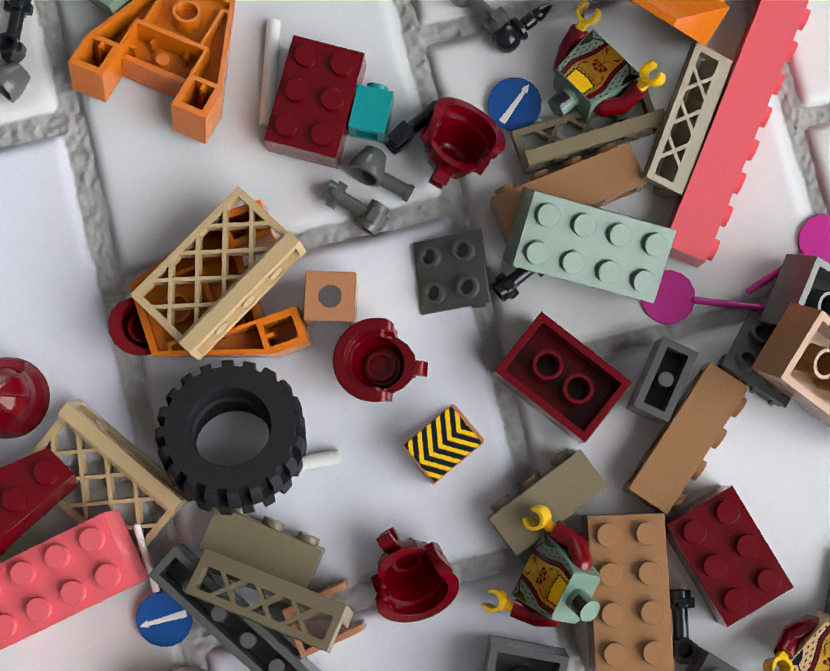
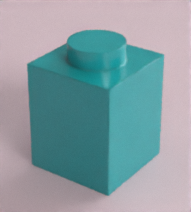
[348,82,394,144]

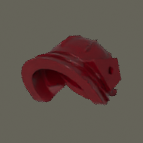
[419,97,506,190]
[333,318,428,402]
[0,357,50,439]
[371,527,459,623]

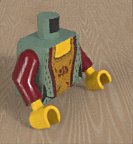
[548,0,665,120]
[482,505,600,627]

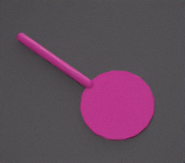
[746,214,830,294]
[641,270,765,324]

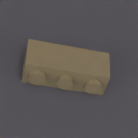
[487,448,608,556]
[198,508,325,589]

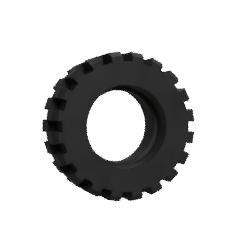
[155,360,307,515]

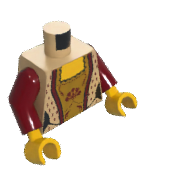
[762,610,830,671]

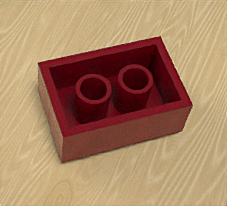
[264,35,366,169]
[491,311,632,444]
[665,485,794,627]

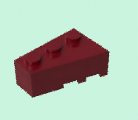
[0,447,78,554]

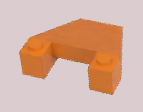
[68,0,235,144]
[629,0,730,46]
[129,199,314,358]

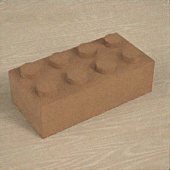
[751,302,830,427]
[581,512,674,671]

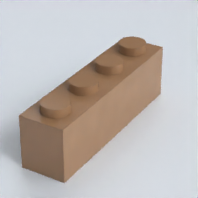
[490,142,647,244]
[622,362,749,515]

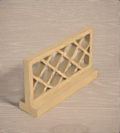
[130,186,306,361]
[30,400,188,557]

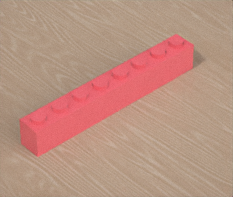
[667,0,811,268]

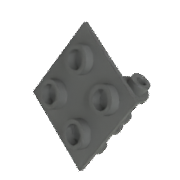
[413,229,491,315]
[716,313,790,408]

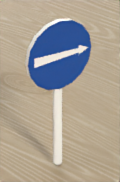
[488,78,593,159]
[133,523,193,647]

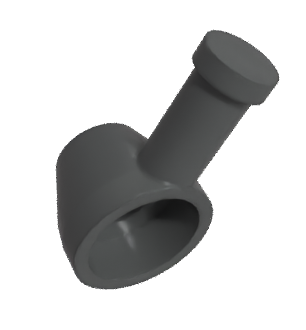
[0,61,31,103]
[347,145,415,202]

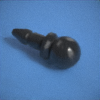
[492,3,552,53]

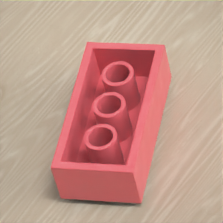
[0,509,150,650]

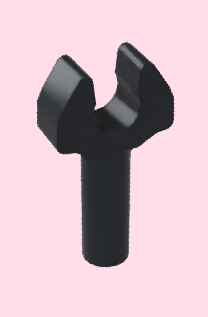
[384,100,437,155]

